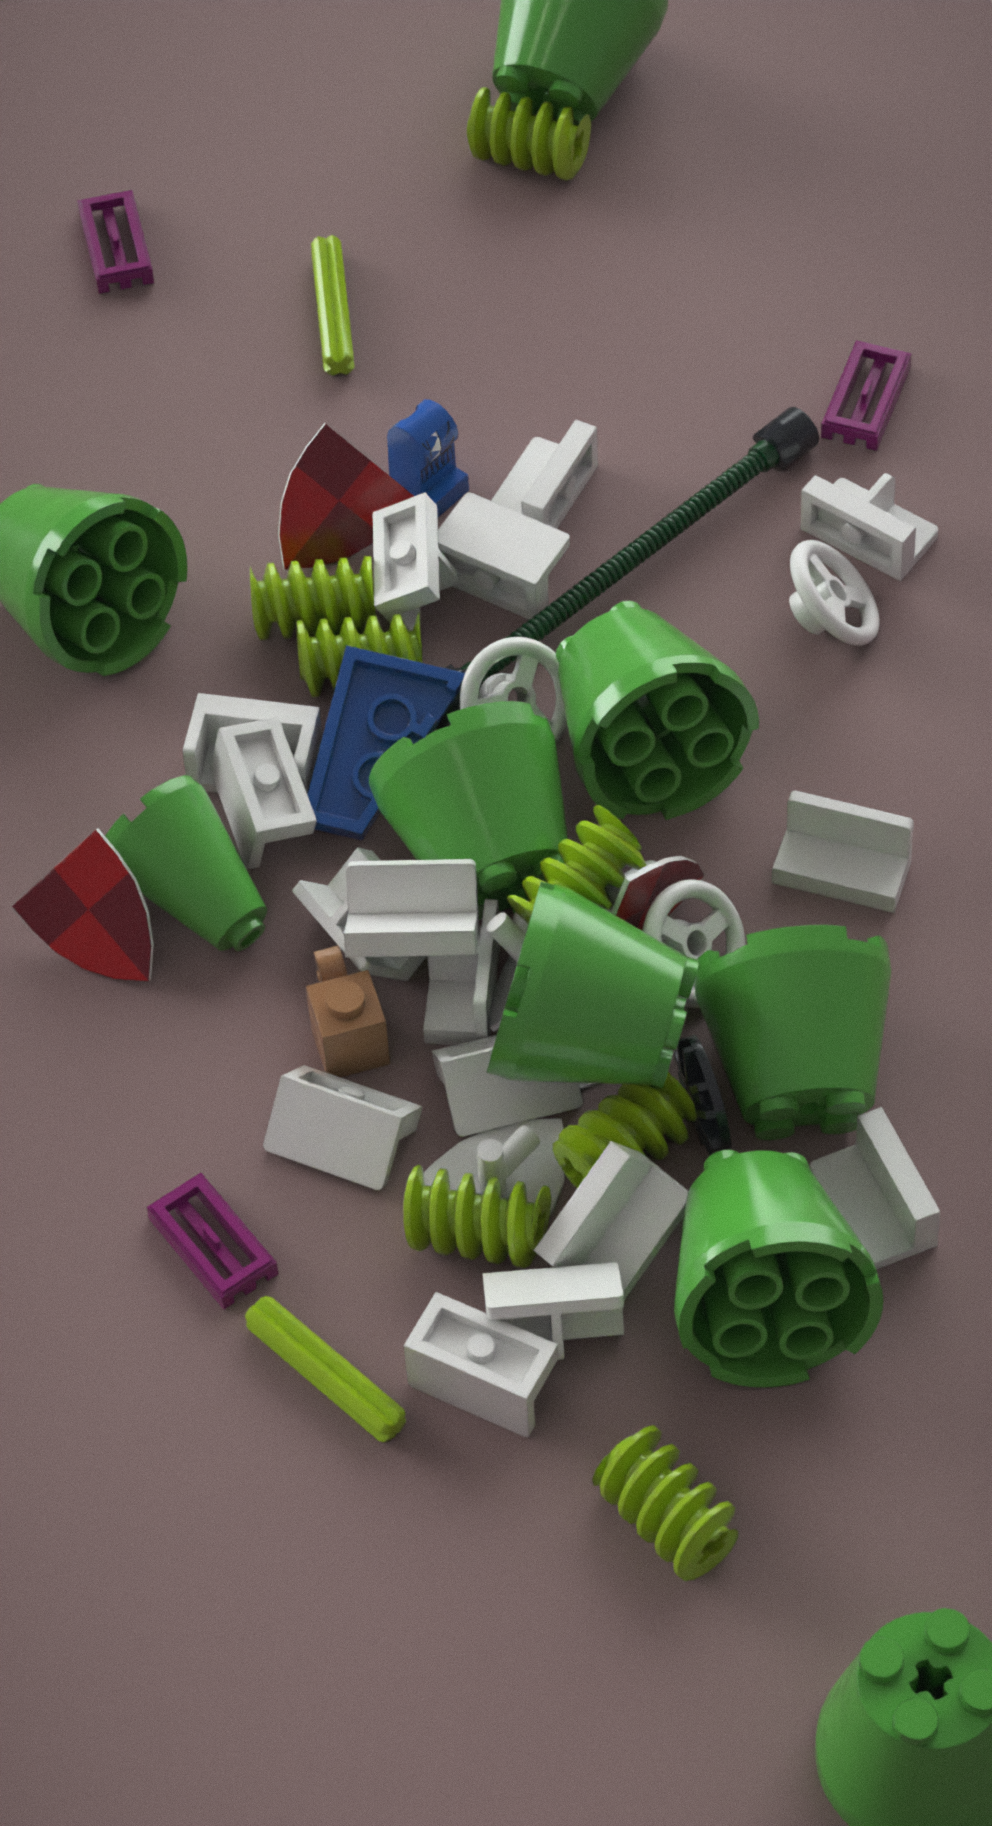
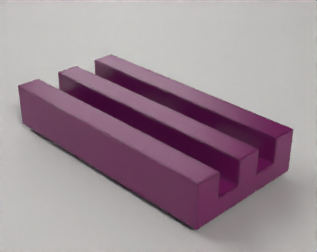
[77,190,154,294]
[821,340,912,451]
[146,1173,279,1310]

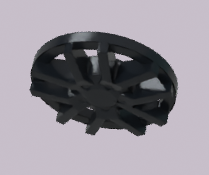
[674,1035,732,1157]

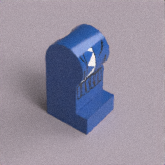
[387,399,469,517]

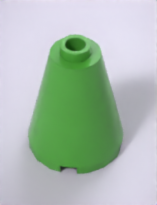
[105,775,267,951]

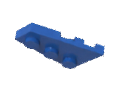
[307,645,465,840]

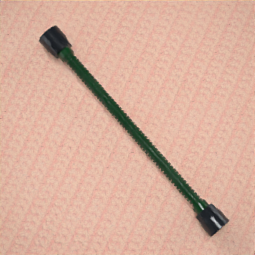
[436,407,819,730]

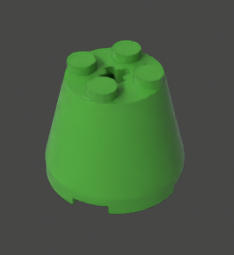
[492,0,668,126]
[0,484,188,676]
[556,600,759,820]
[369,701,568,920]
[486,881,699,1088]
[694,925,891,1140]
[674,1150,884,1387]
[815,1608,992,1826]

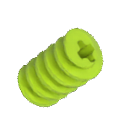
[467,87,591,181]
[250,556,376,640]
[296,612,423,697]
[507,805,647,924]
[552,1072,697,1188]
[403,1165,552,1269]
[592,1425,739,1581]

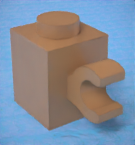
[306,945,390,1077]

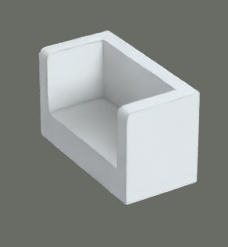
[183,693,323,794]

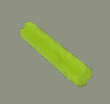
[311,235,355,376]
[245,1296,407,1442]

